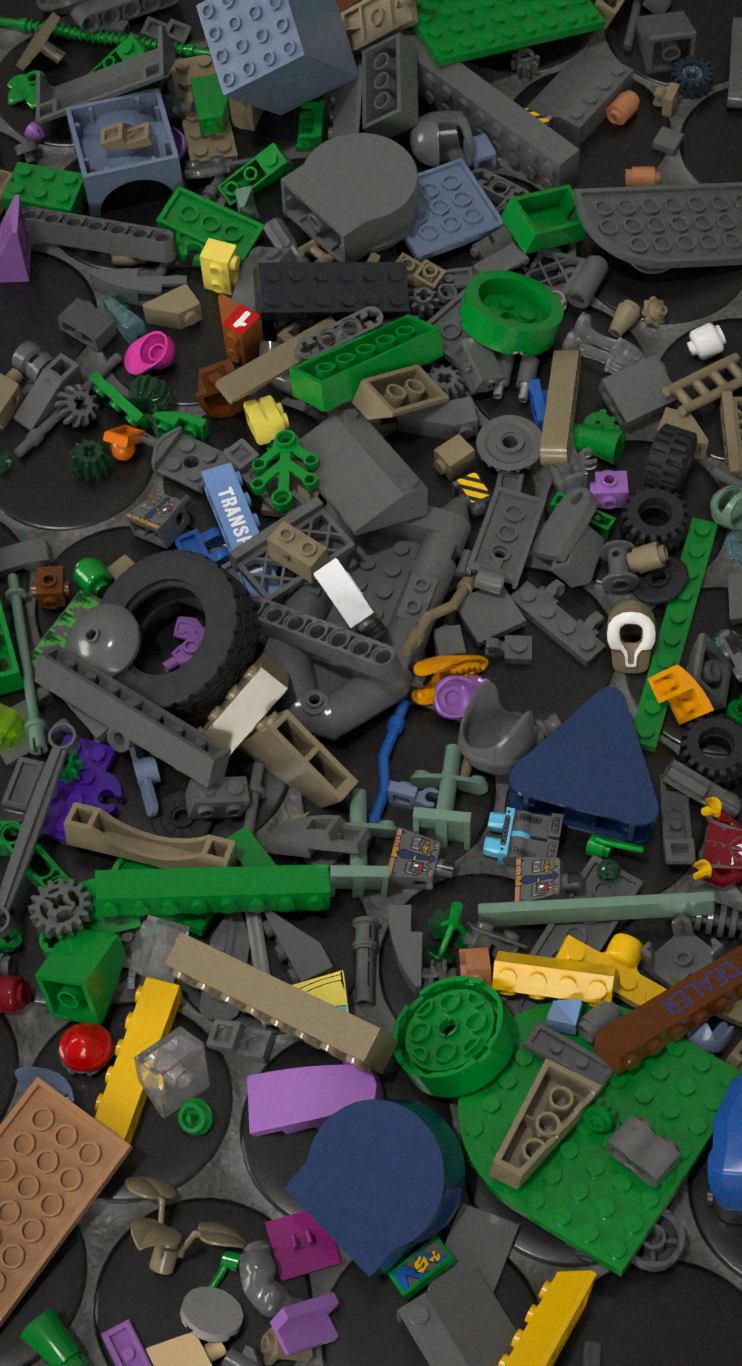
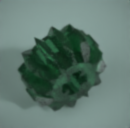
[128,374,173,414]
[69,437,113,481]

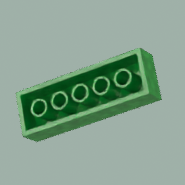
[289,314,443,412]

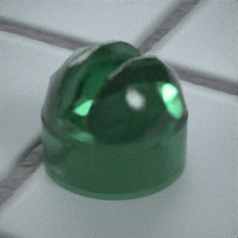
[597,859,620,884]

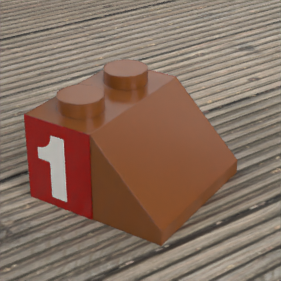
[218,293,264,366]

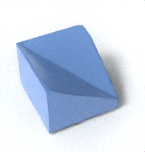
[546,999,583,1035]

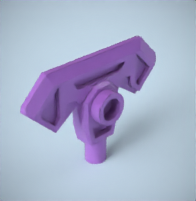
[162,616,205,672]

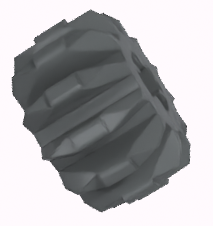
[427,364,466,401]
[54,384,99,428]

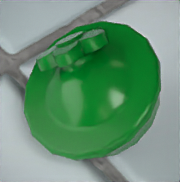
[178,1098,213,1135]

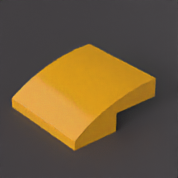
[647,664,714,725]

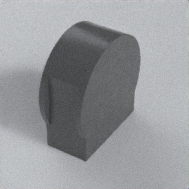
[281,133,418,262]

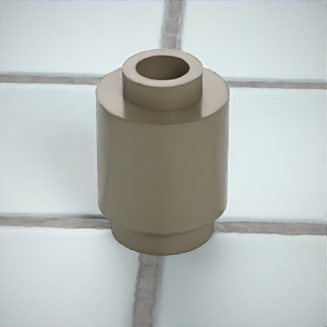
[627,541,669,574]

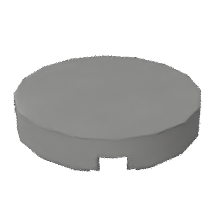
[180,1287,244,1342]

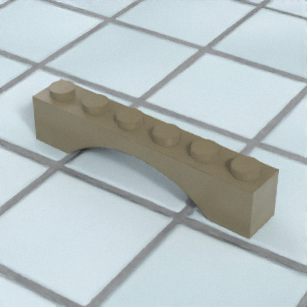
[63,802,238,869]

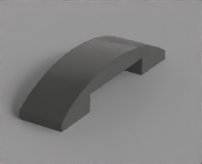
[222,438,307,518]
[659,775,696,864]

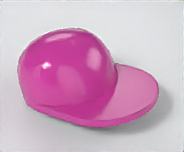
[124,331,176,375]

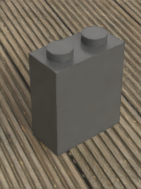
[597,355,679,431]

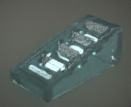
[103,294,146,345]

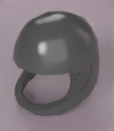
[410,110,475,167]

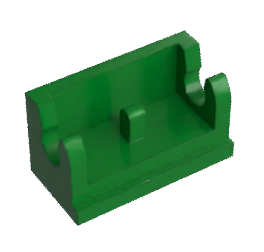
[296,100,326,152]

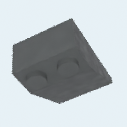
[231,246,298,321]

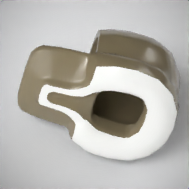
[606,599,656,674]

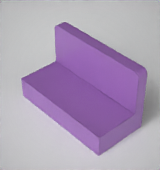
[270,1292,339,1356]

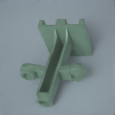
[410,744,489,850]
[330,788,398,898]

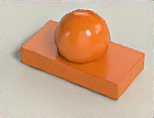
[103,425,147,461]

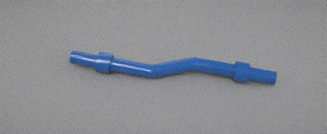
[367,699,410,850]

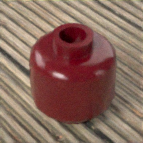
[0,975,31,1013]

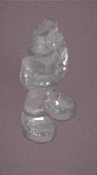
[562,312,646,374]

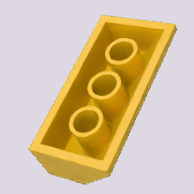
[498,1270,597,1366]

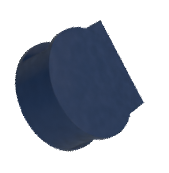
[284,1099,465,1277]

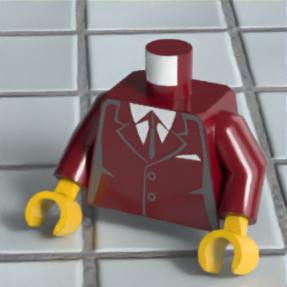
[693,797,742,889]

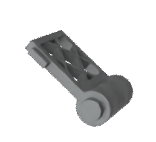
[525,248,609,309]

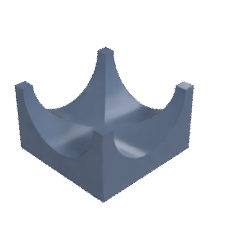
[65,88,184,217]

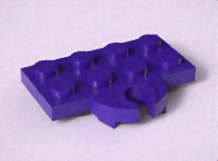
[40,734,124,847]

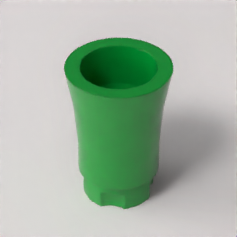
[571,423,626,465]
[20,1308,89,1366]

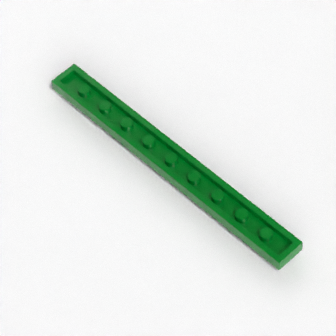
[634,517,718,753]

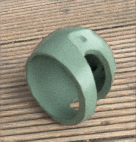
[710,485,742,530]

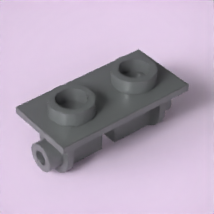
[470,225,517,265]
[464,920,528,957]

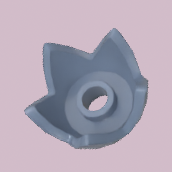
[683,1021,734,1056]

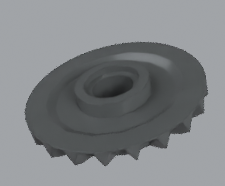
[476,415,542,473]

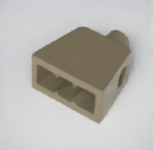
[0,368,23,429]

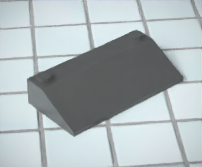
[36,25,175,125]
[291,408,428,536]
[396,1267,517,1366]

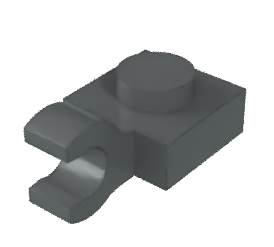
[485,635,532,665]

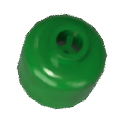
[73,558,113,596]

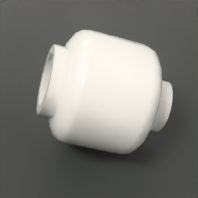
[687,323,727,360]

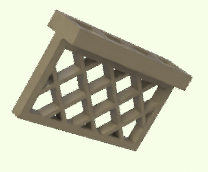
[719,391,742,480]

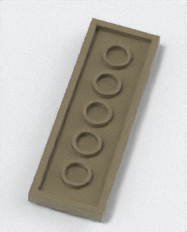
[170,55,238,163]

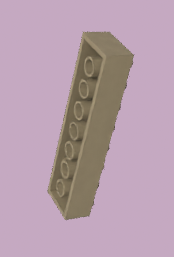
[165,932,399,1074]

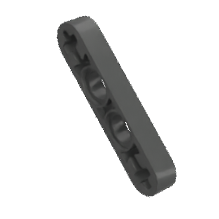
[294,306,383,363]

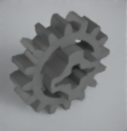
[28,878,93,940]

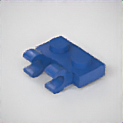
[174,527,230,566]

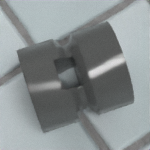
[12,340,55,383]

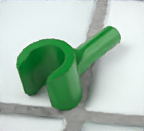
[208,1251,240,1288]

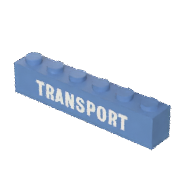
[201,462,285,605]

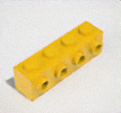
[492,951,616,1007]

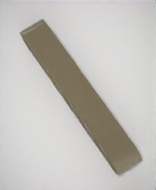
[540,349,581,465]

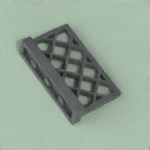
[229,496,356,602]

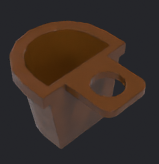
[195,358,249,418]

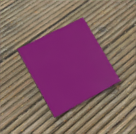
[265,1211,341,1282]

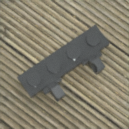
[510,579,606,667]

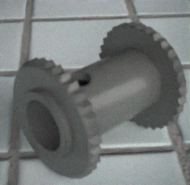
[599,540,639,594]

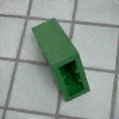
[190,74,231,136]

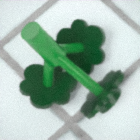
[424,902,472,963]

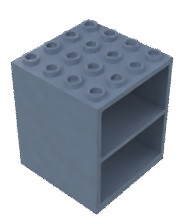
[196,0,359,115]

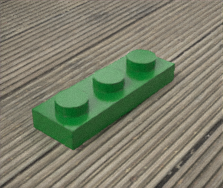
[88,371,153,431]

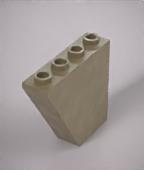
[237,709,358,808]

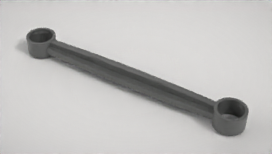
[0,723,80,938]

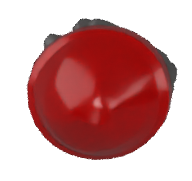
[58,1022,116,1076]

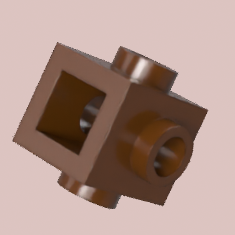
[31,565,71,609]

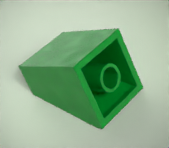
[35,928,126,1025]

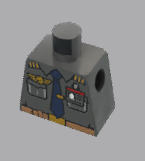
[125,491,191,549]
[388,827,456,890]
[515,857,584,902]

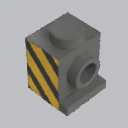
[452,472,490,518]

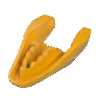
[411,655,489,705]

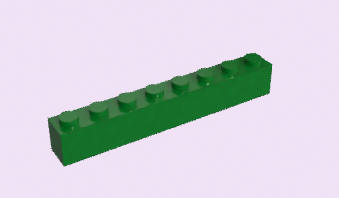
[95,864,331,917]

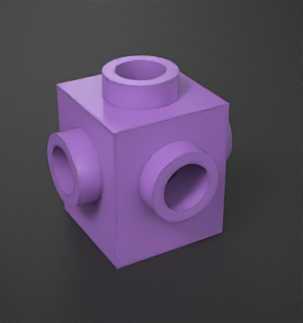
[589,470,629,509]

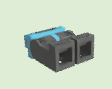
[483,807,564,868]

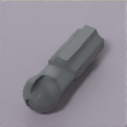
[263,218,311,262]
[661,758,741,818]

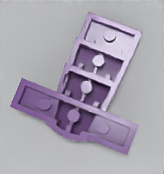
[247,1061,384,1137]

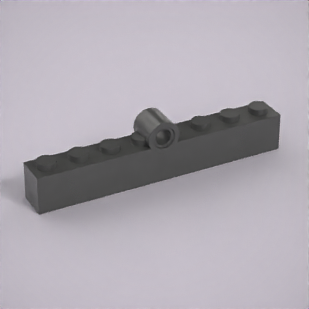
[34,645,231,788]

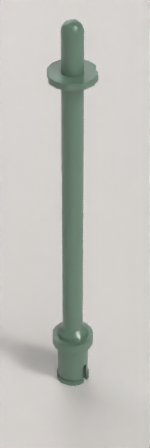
[4,573,48,755]

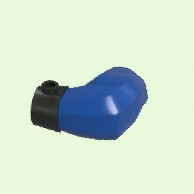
[706,1071,742,1225]

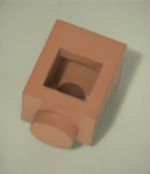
[459,947,492,987]

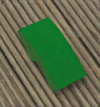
[152,411,209,442]

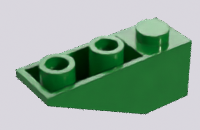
[217,142,294,206]

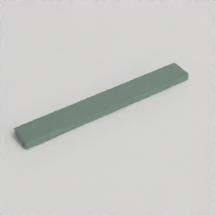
[478,891,715,926]

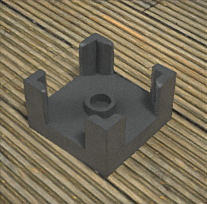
[639,913,725,989]

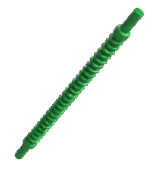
[0,17,211,58]

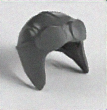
[458,681,544,775]

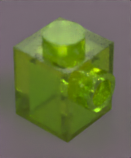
[0,703,25,751]

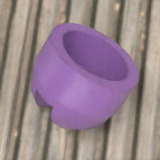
[24,121,45,142]

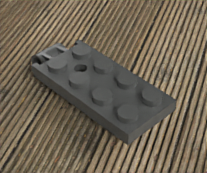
[465,485,546,595]

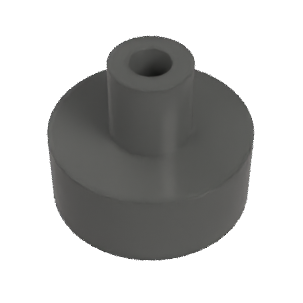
[14,140,39,164]

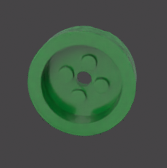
[458,270,564,356]
[392,976,517,1098]

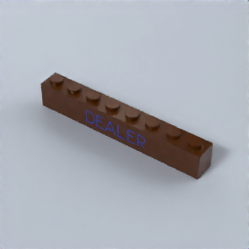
[593,945,742,1075]

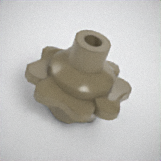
[642,296,668,327]

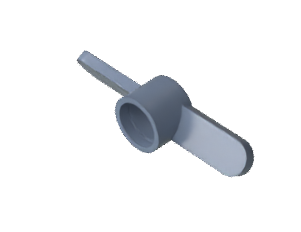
[130,745,161,817]

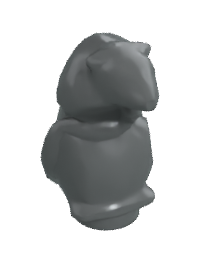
[239,1240,306,1317]

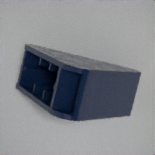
[509,687,659,845]

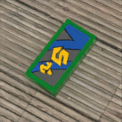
[388,1235,457,1300]

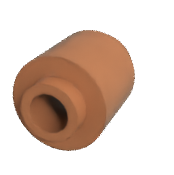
[606,90,640,125]
[625,166,660,187]

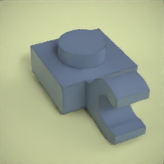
[388,781,439,809]

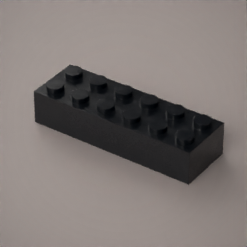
[253,262,410,320]

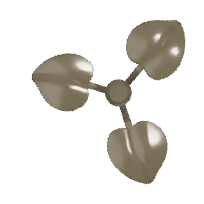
[125,1176,248,1275]

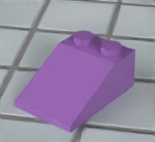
[0,195,32,283]

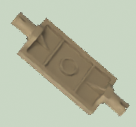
[340,0,419,57]

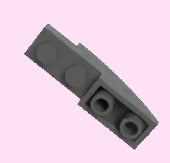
[89,268,189,306]
[261,815,371,858]

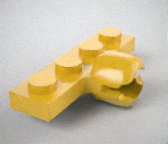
[555,933,667,1008]

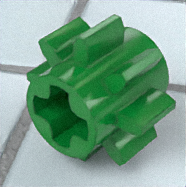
[59,751,84,785]

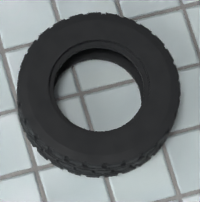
[92,550,258,722]

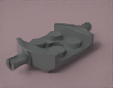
[140,426,228,494]

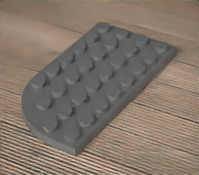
[573,182,742,268]

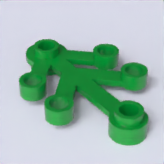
[250,429,320,513]

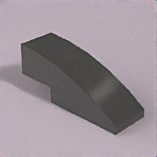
[388,905,423,998]

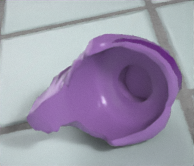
[433,675,490,720]

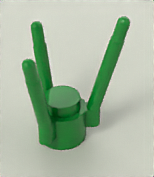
[586,833,644,892]

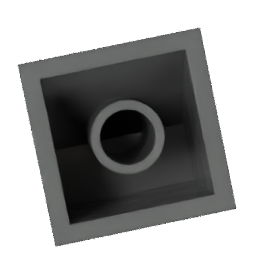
[636,11,697,74]

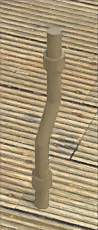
[400,572,477,657]

